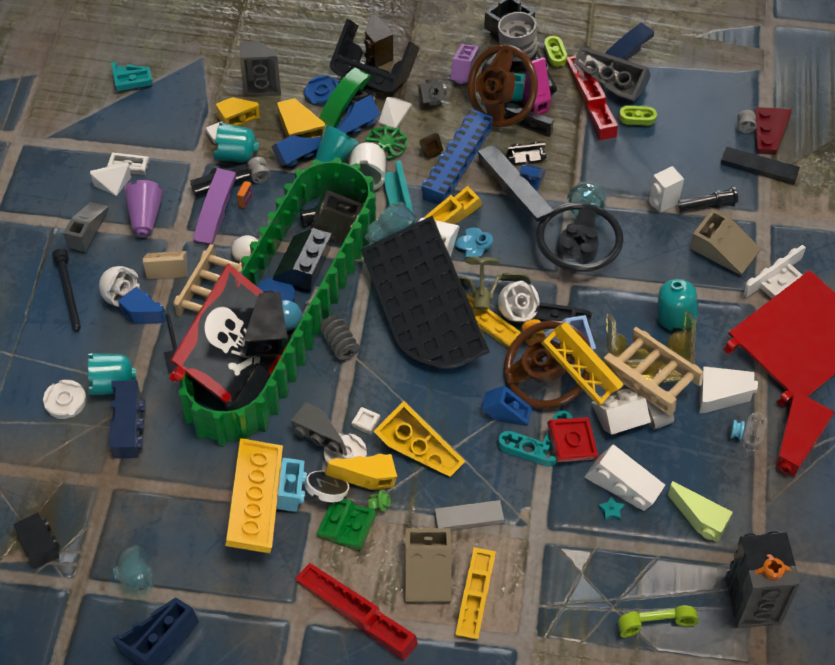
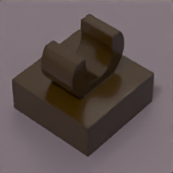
[419,133,444,158]

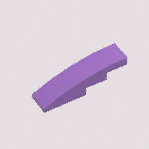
[193,168,236,245]

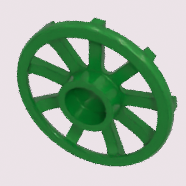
[365,125,407,159]

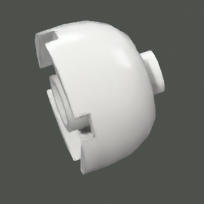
[99,266,139,307]
[498,281,540,322]

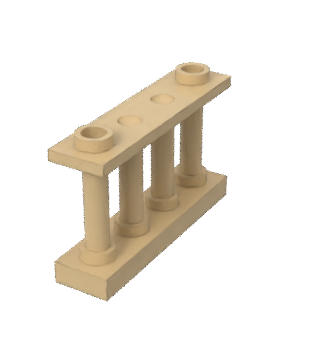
[174,244,242,317]
[604,327,703,416]

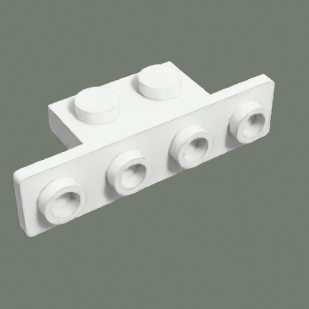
[743,245,806,298]

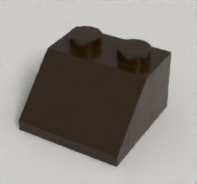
[364,13,394,67]

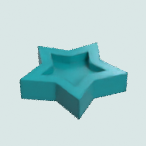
[599,497,625,520]

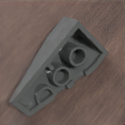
[574,46,651,101]

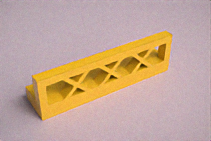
[541,322,624,406]

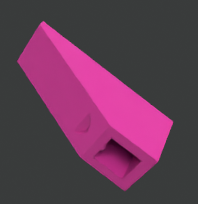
[522,57,551,115]

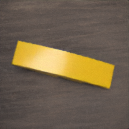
[455,547,496,640]

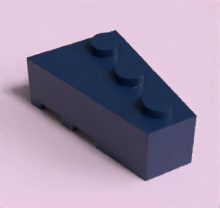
[109,380,146,458]
[112,597,199,665]

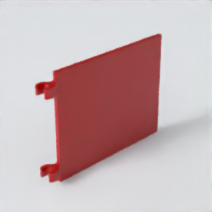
[723,270,835,407]

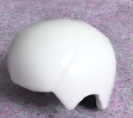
[231,235,258,262]

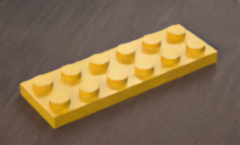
[225,438,283,553]

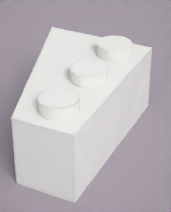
[584,444,665,511]

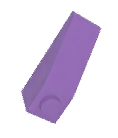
[451,44,479,84]

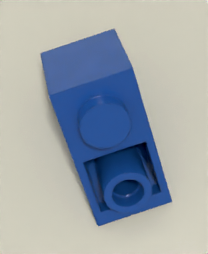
[118,286,166,324]

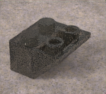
[311,190,363,245]

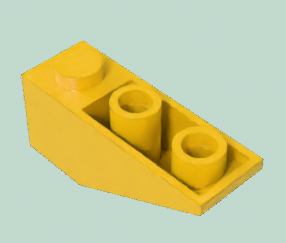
[325,454,397,490]

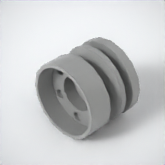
[498,12,538,61]

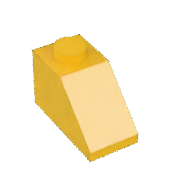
[216,97,260,126]

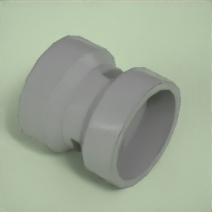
[247,157,271,184]

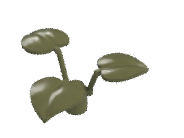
[458,256,531,310]

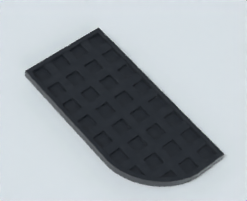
[361,216,490,369]

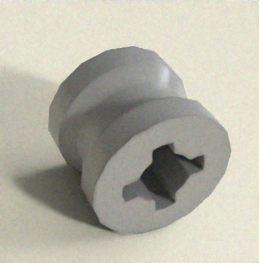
[737,110,756,133]

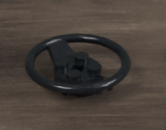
[536,202,624,273]

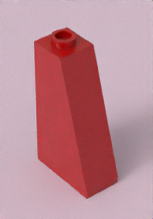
[775,391,834,477]

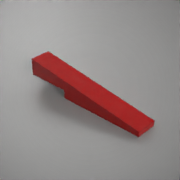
[566,56,618,141]
[295,563,418,661]

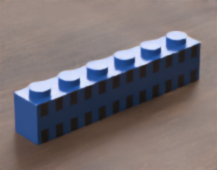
[421,110,493,205]

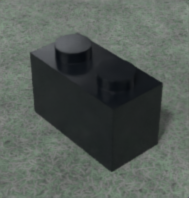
[13,512,60,569]

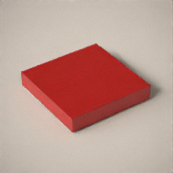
[547,417,599,462]

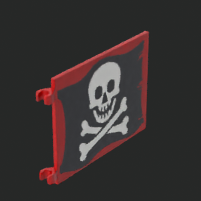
[169,263,295,404]

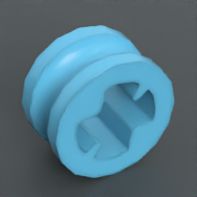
[730,419,745,440]

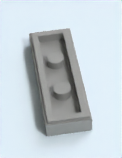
[435,500,504,530]

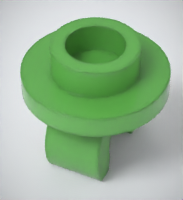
[367,490,391,512]

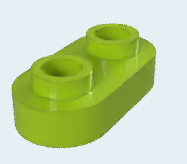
[544,36,567,67]
[619,106,657,125]

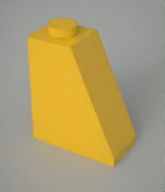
[277,98,325,138]

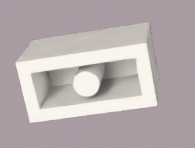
[649,166,684,213]

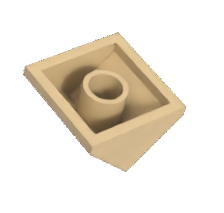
[143,251,187,279]

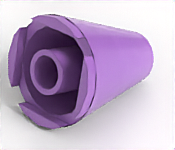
[124,180,163,237]

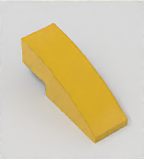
[424,186,483,224]

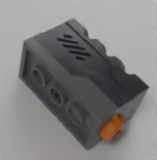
[725,531,801,628]

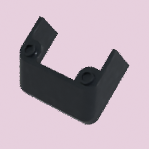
[330,19,420,93]

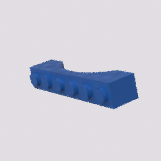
[271,95,381,167]

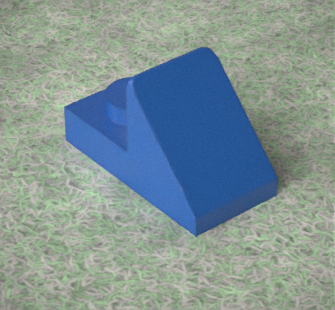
[519,164,546,191]

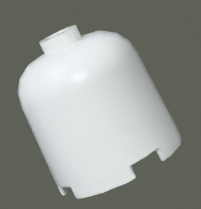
[349,142,386,190]

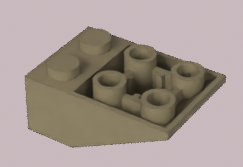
[690,209,761,276]
[406,528,451,602]

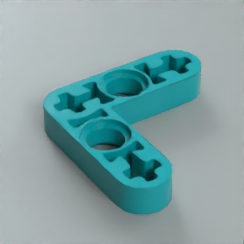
[498,411,572,467]

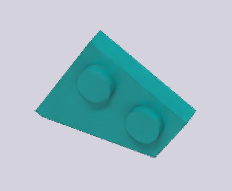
[111,62,153,91]

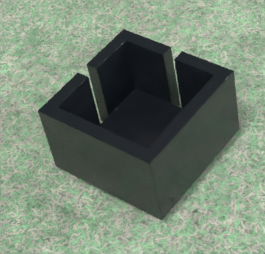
[484,0,535,37]

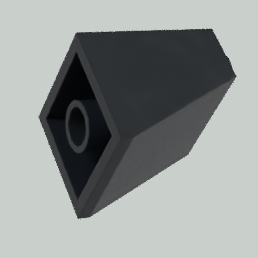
[240,290,287,358]

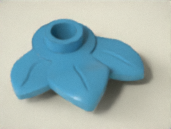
[454,227,494,258]

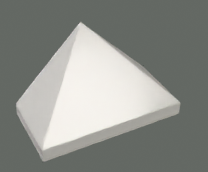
[379,97,412,128]
[90,162,131,196]

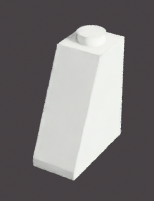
[699,367,758,413]

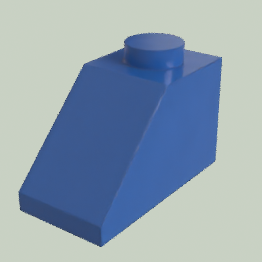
[482,386,532,426]

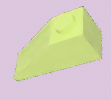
[668,481,733,543]

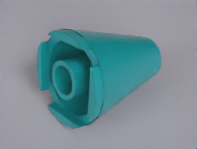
[315,124,359,163]

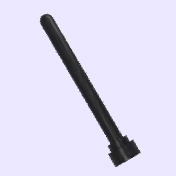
[52,249,81,331]

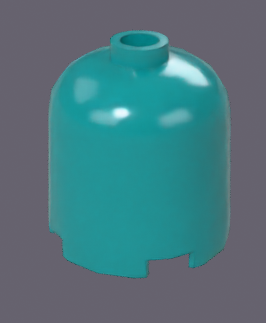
[214,122,259,163]
[657,279,698,330]
[88,353,136,395]

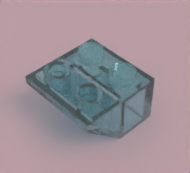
[364,201,418,243]

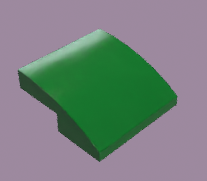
[316,499,377,551]

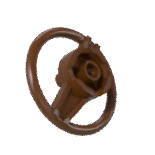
[468,44,538,127]
[504,321,592,409]

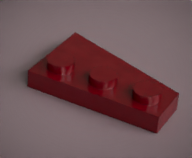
[754,107,792,155]

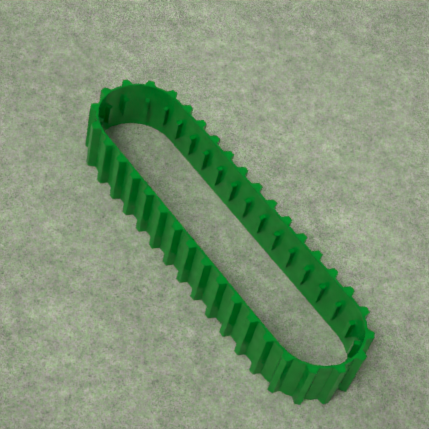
[178,157,377,447]

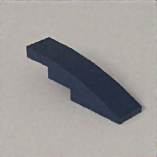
[605,22,654,61]

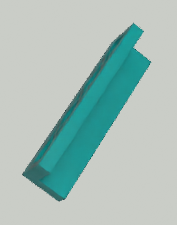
[384,160,415,232]

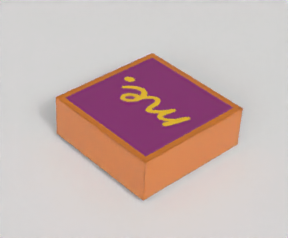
[237,181,253,209]

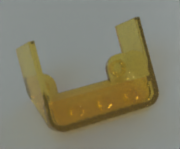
[607,311,696,381]

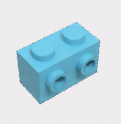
[276,458,307,512]

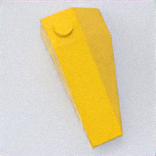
[373,401,465,477]

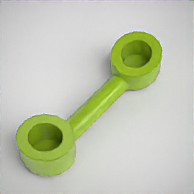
[618,605,699,638]

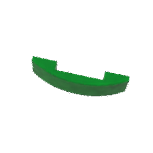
[319,68,371,128]

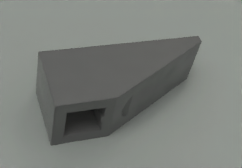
[63,202,109,252]
[290,402,348,456]

